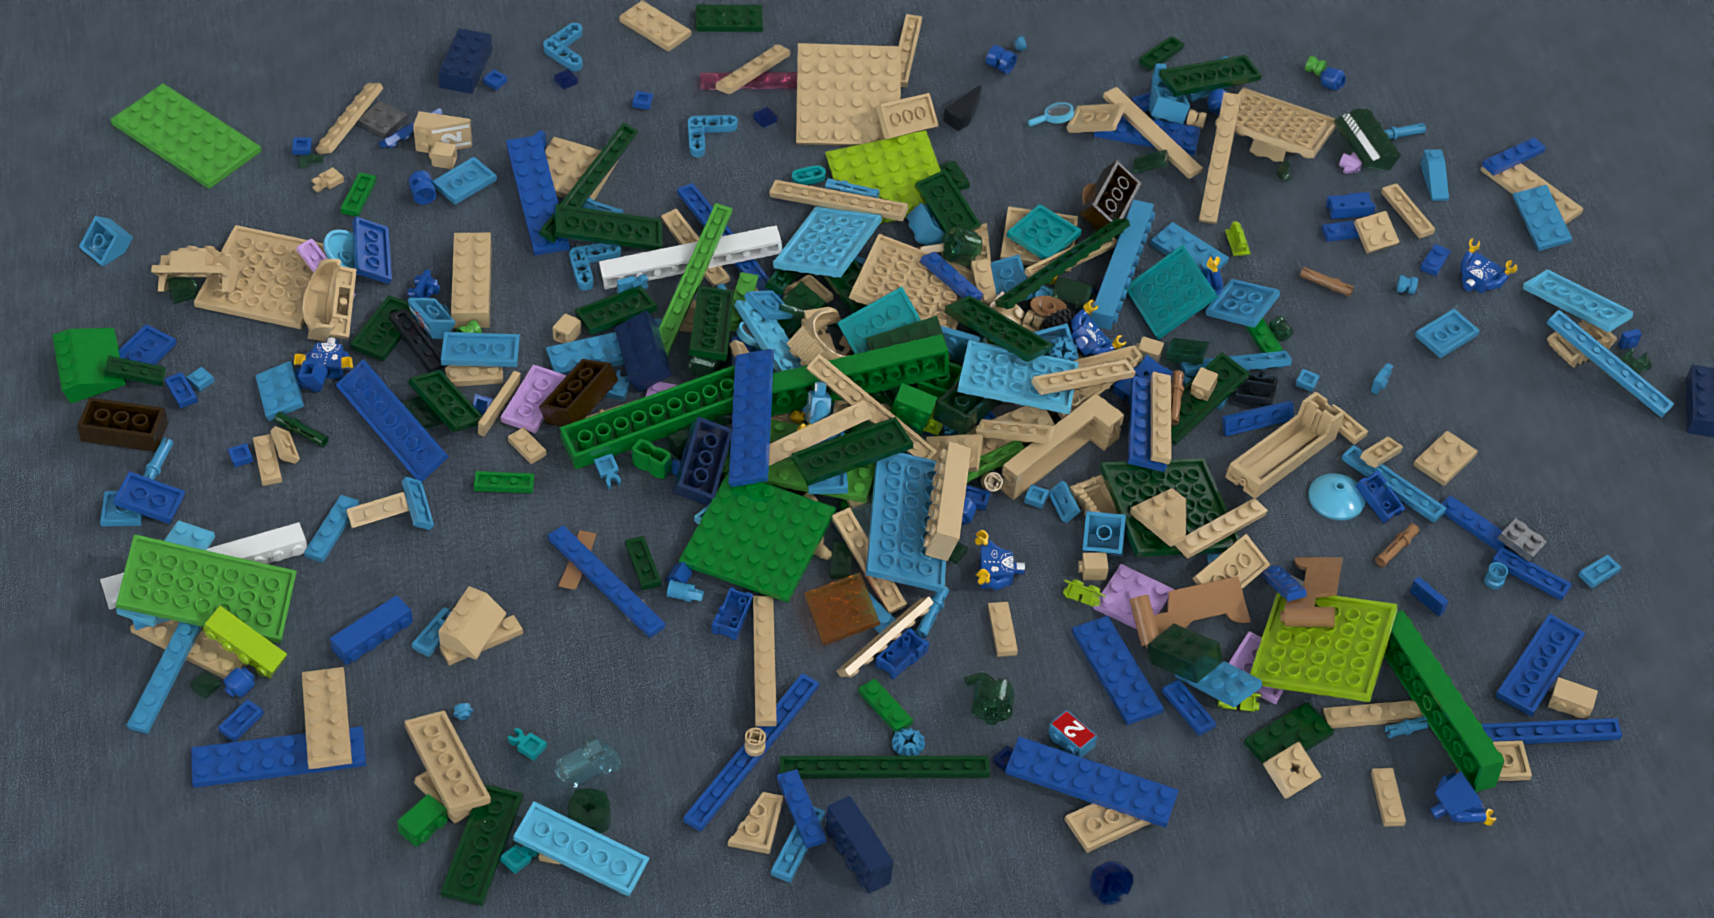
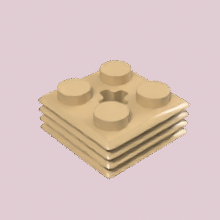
[1263,742,1321,799]

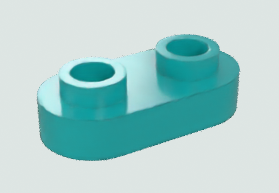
[791,165,826,185]

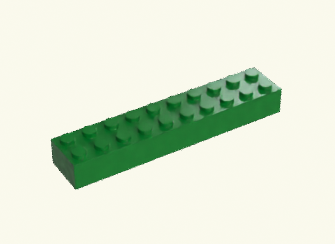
[771,334,949,417]
[560,365,735,470]
[1384,610,1505,792]

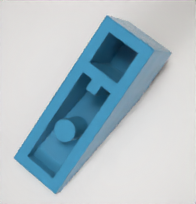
[1420,149,1449,201]

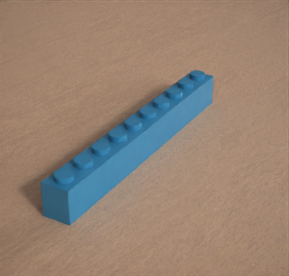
[1091,199,1156,330]

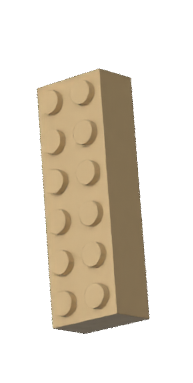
[451,232,492,328]
[923,442,971,561]

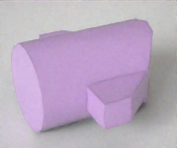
[1339,152,1362,174]

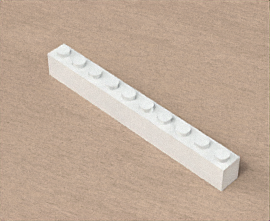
[599,225,782,289]
[100,522,307,610]

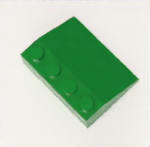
[52,328,126,404]

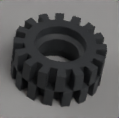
[1042,308,1074,332]

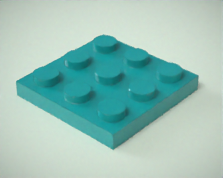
[1006,204,1082,260]

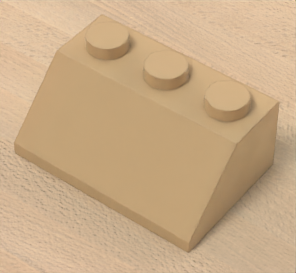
[439,586,506,660]

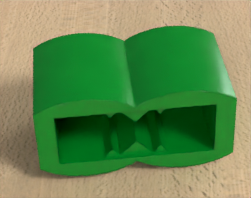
[632,439,672,479]

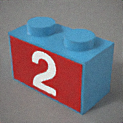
[1048,710,1097,757]

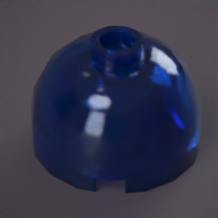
[1090,860,1134,905]

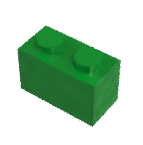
[397,794,448,847]

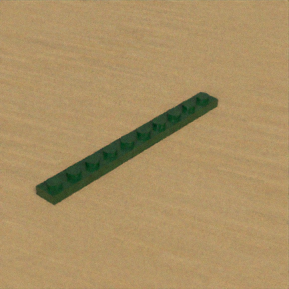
[539,122,638,243]
[995,218,1130,309]
[779,756,990,778]

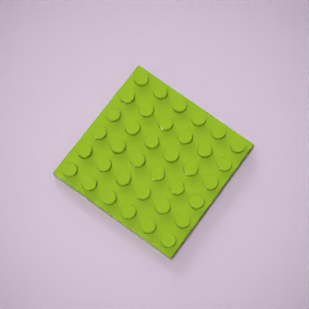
[825,130,941,224]
[1250,592,1398,702]

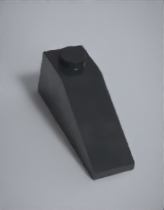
[944,85,982,132]

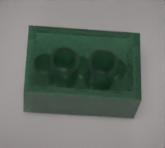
[1147,623,1223,683]

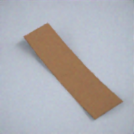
[558,530,597,590]

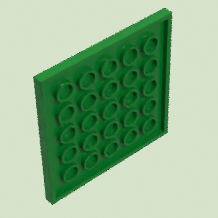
[679,471,836,603]

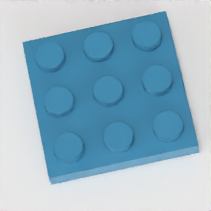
[1205,279,1280,327]

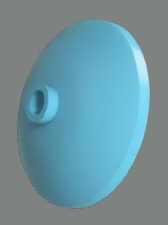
[323,230,359,275]
[1308,473,1366,520]

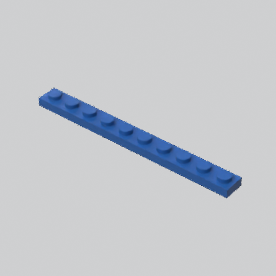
[677,183,784,299]
[683,673,819,832]

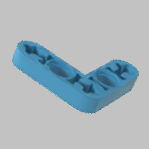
[543,23,583,71]
[688,115,738,157]
[569,243,621,291]

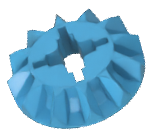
[1048,336,1078,361]
[892,727,925,756]

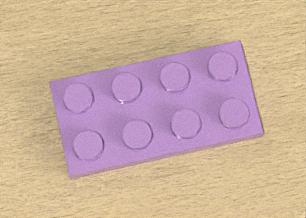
[500,365,567,434]

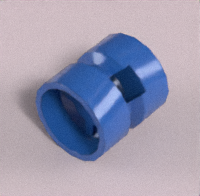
[986,44,1017,74]
[408,171,436,205]

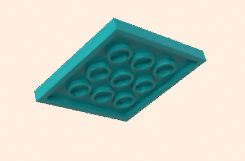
[1126,245,1218,340]
[837,286,921,354]

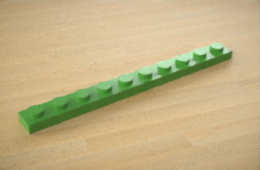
[659,203,733,358]

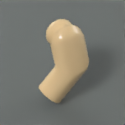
[814,537,832,560]

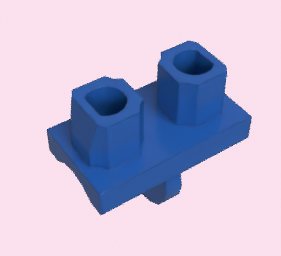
[407,269,440,298]

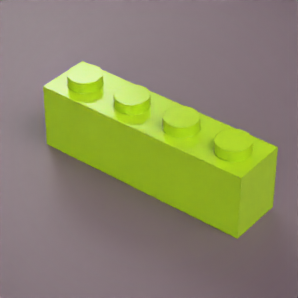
[203,606,287,679]

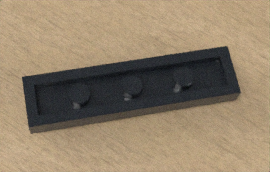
[389,308,446,373]

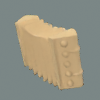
[1547,319,1617,368]
[1069,474,1118,515]

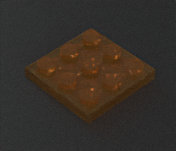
[804,573,880,646]

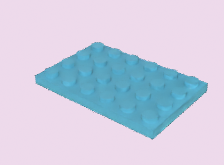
[773,206,882,278]
[957,340,1079,414]

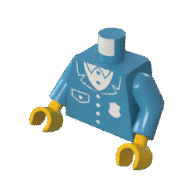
[790,382,831,431]

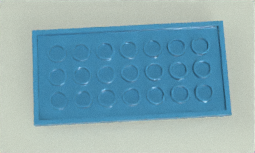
[865,453,946,593]

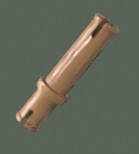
[1300,267,1354,297]
[1171,371,1184,425]
[1375,523,1420,567]

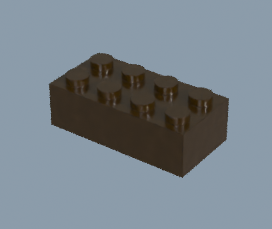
[1079,160,1141,230]
[539,359,618,427]
[77,397,168,452]

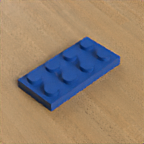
[352,216,392,284]

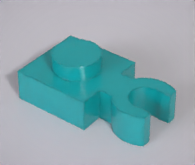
[508,728,547,761]
[500,844,538,874]

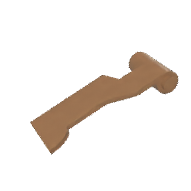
[1281,557,1343,627]
[1129,576,1251,649]

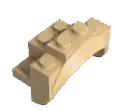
[151,246,238,293]
[302,259,357,342]
[801,307,846,361]

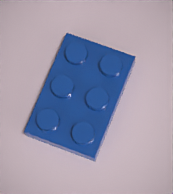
[119,324,177,365]
[113,471,186,524]

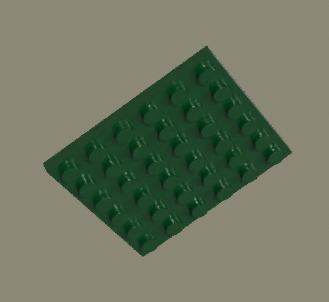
[1099,458,1240,557]

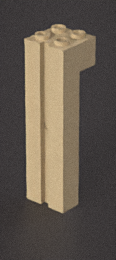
[1225,392,1346,499]
[1000,394,1124,500]

